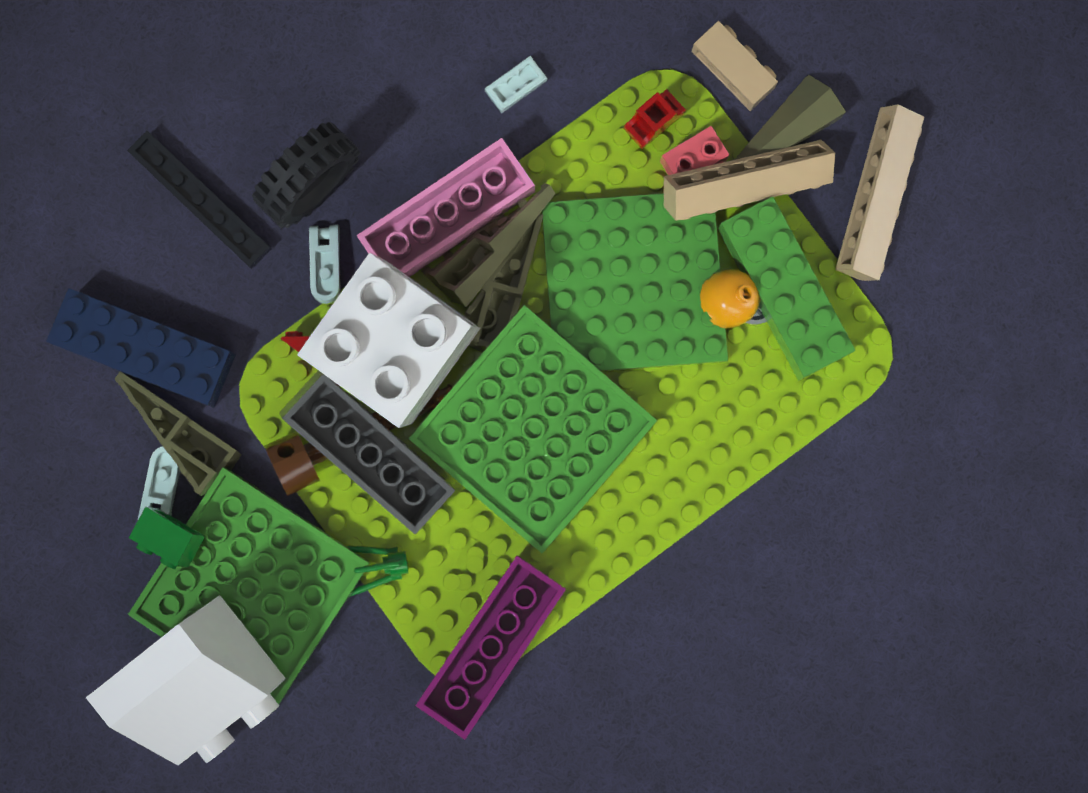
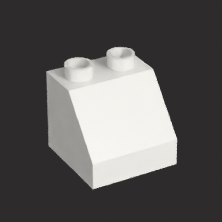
[86,595,286,765]

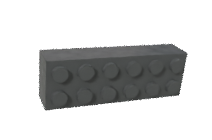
[279,370,455,534]

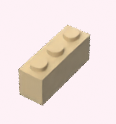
[692,21,778,111]

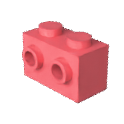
[660,126,729,175]

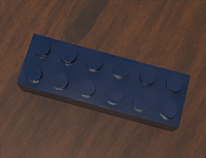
[46,288,236,408]

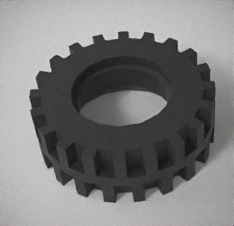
[252,122,360,229]

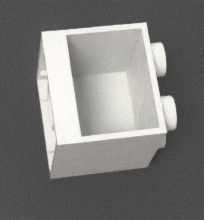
[297,253,480,428]

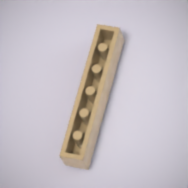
[835,104,924,281]
[664,140,835,221]

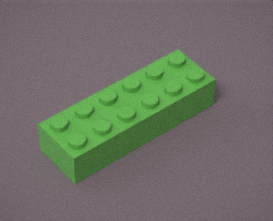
[718,196,856,381]

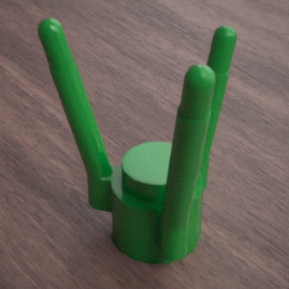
[347,546,409,597]

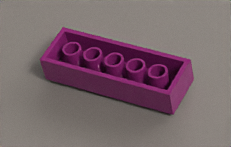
[415,555,566,740]

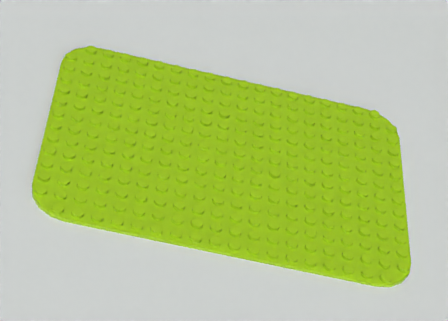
[239,69,893,676]

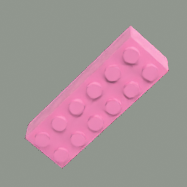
[356,138,535,277]

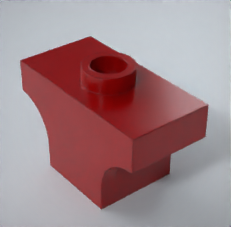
[623,89,686,150]

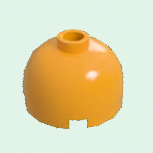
[700,269,760,328]

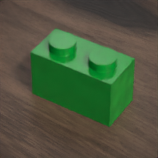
[129,507,205,569]

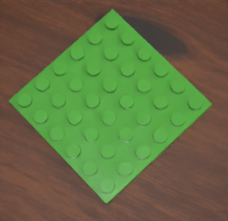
[542,193,728,371]
[408,305,657,553]
[128,467,371,712]

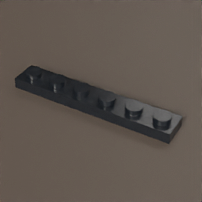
[127,131,271,269]

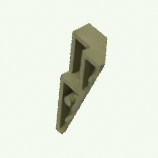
[734,75,846,160]
[422,183,556,307]
[464,214,543,352]
[115,371,242,496]

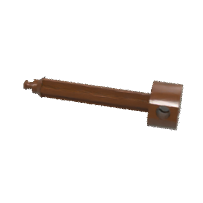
[264,384,453,496]

